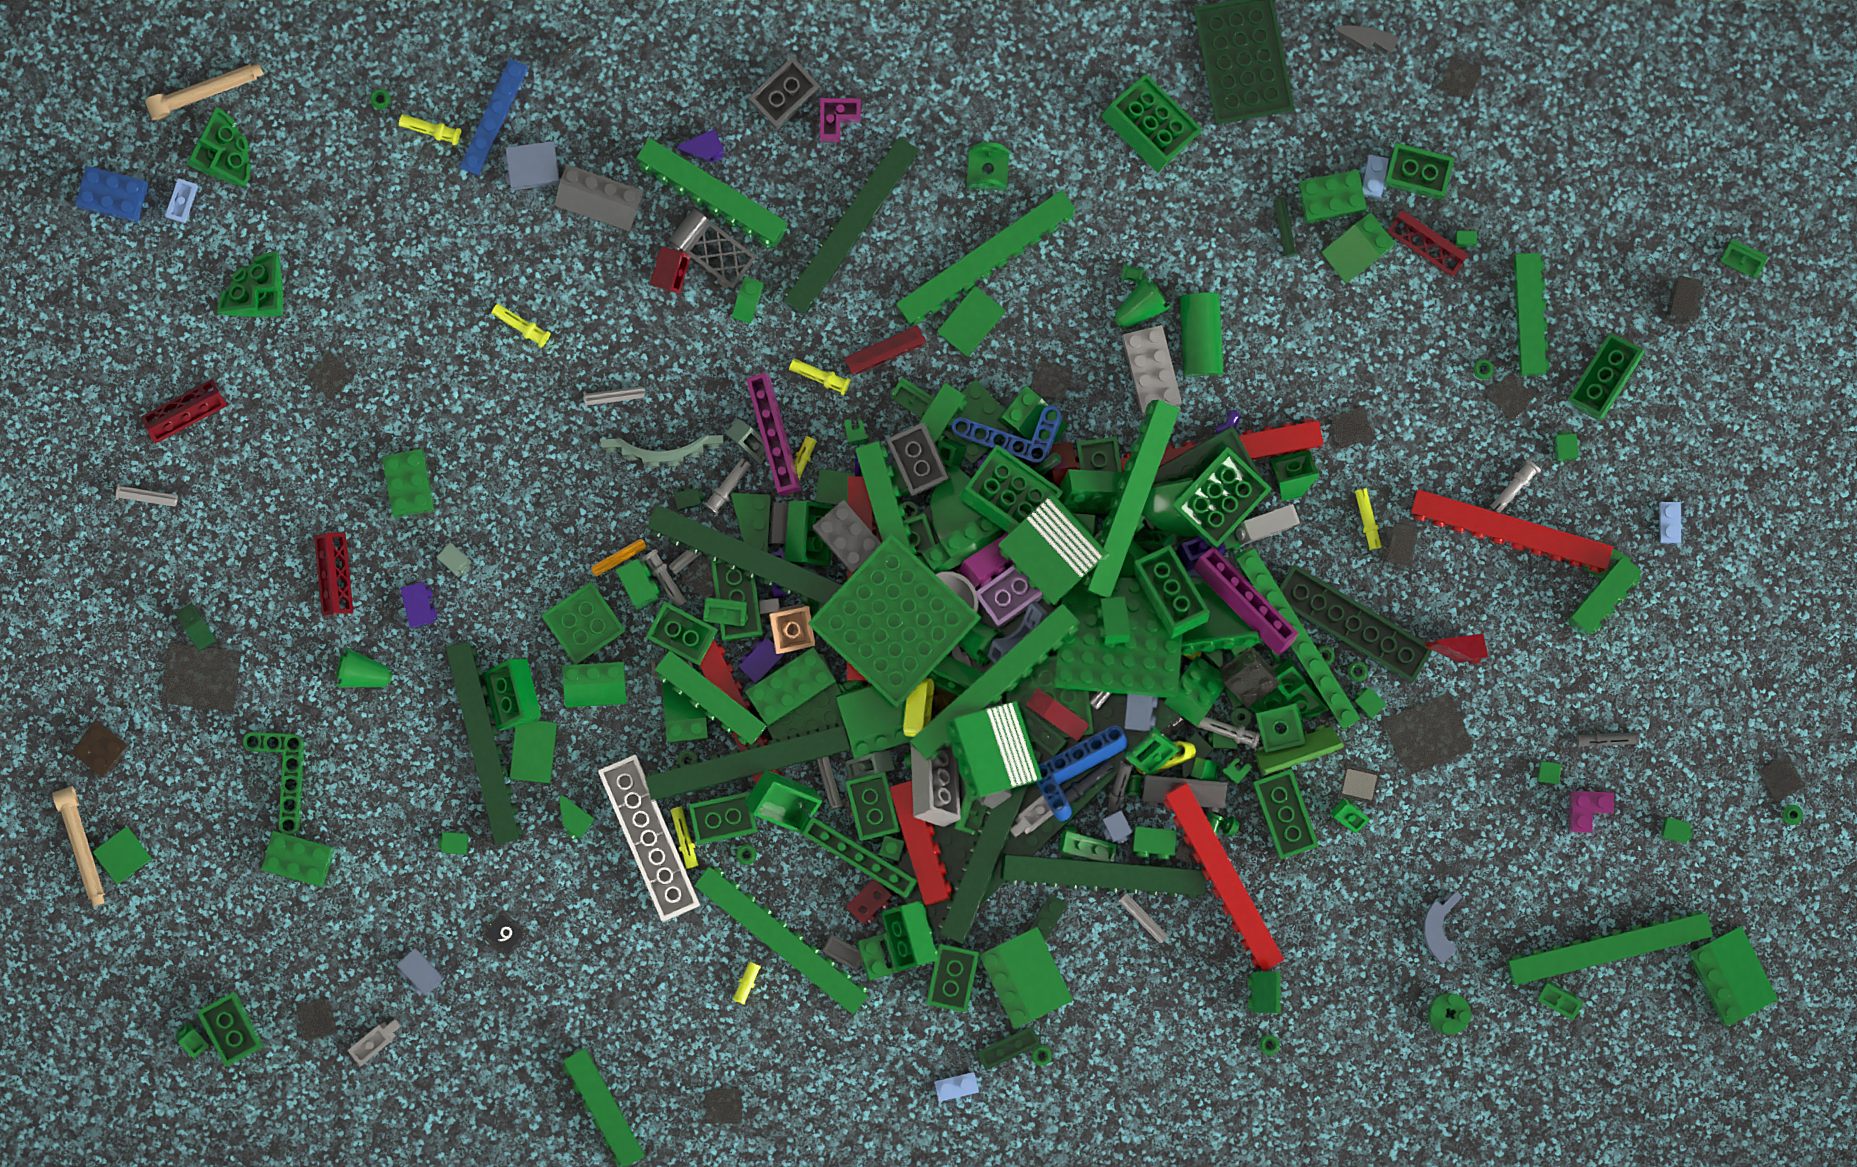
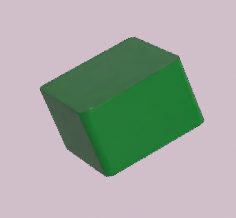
[1454,231,1477,248]
[1191,757,1217,781]
[1537,761,1562,785]

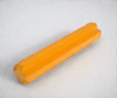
[591,539,647,576]

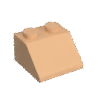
[769,604,815,654]

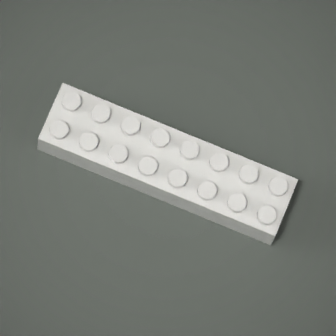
[598,755,701,922]

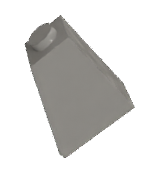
[1235,504,1300,545]

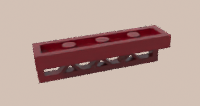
[1387,210,1468,278]
[844,325,926,377]
[141,378,227,444]
[314,533,354,616]

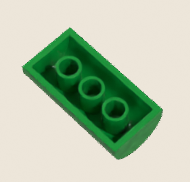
[1179,293,1224,377]
[1567,332,1645,421]

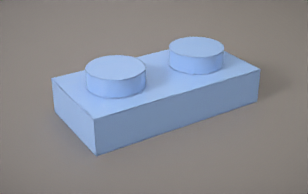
[1362,155,1389,199]
[165,178,198,224]
[1659,502,1681,543]
[934,1072,979,1102]

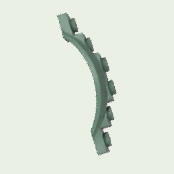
[601,435,724,468]

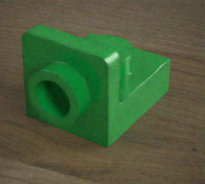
[175,1022,209,1059]

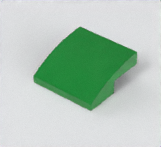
[92,826,152,885]

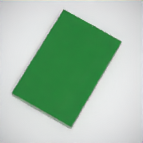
[937,286,1006,358]
[510,720,557,784]

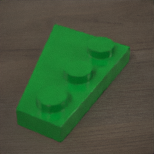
[730,493,771,553]

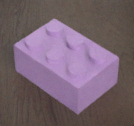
[977,564,1043,628]

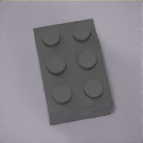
[748,57,820,131]
[886,422,951,496]
[812,500,881,575]

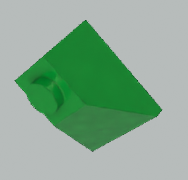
[1270,449,1319,501]

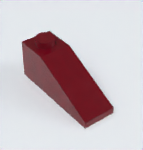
[1425,633,1488,665]
[1026,688,1089,741]

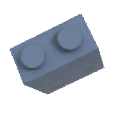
[503,141,560,191]

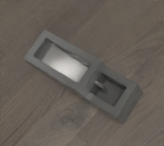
[1333,25,1399,56]

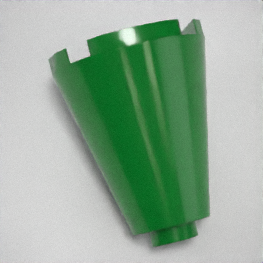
[1114,276,1171,329]
[958,622,1004,666]
[334,647,393,687]

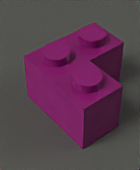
[820,98,861,143]
[1569,791,1614,834]

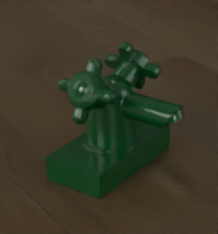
[1133,529,1179,557]

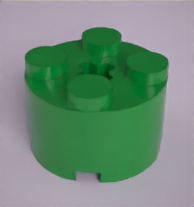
[1427,993,1471,1034]

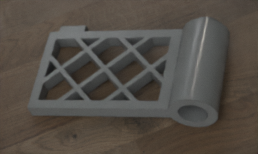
[669,208,757,290]

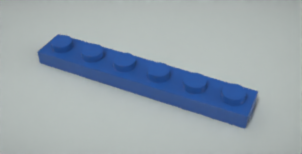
[460,58,528,176]

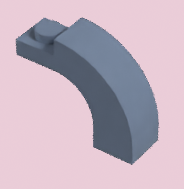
[987,601,1048,664]
[1423,891,1462,964]

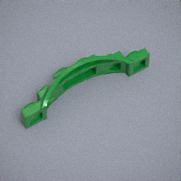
[918,516,1004,574]

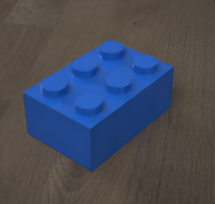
[75,166,148,223]

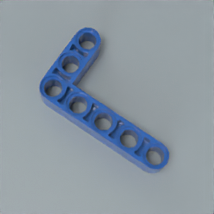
[952,406,1062,464]
[1036,726,1128,821]

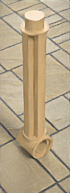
[145,63,263,120]
[52,786,105,907]

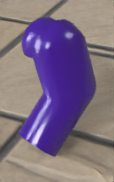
[1215,410,1240,434]

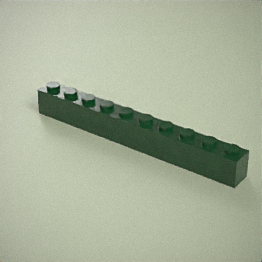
[783,136,919,317]
[647,505,843,608]
[446,641,523,846]
[645,723,850,802]
[938,750,1043,944]
[1000,853,1206,898]

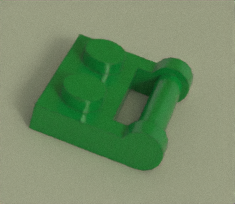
[1124,728,1179,776]
[857,933,904,981]

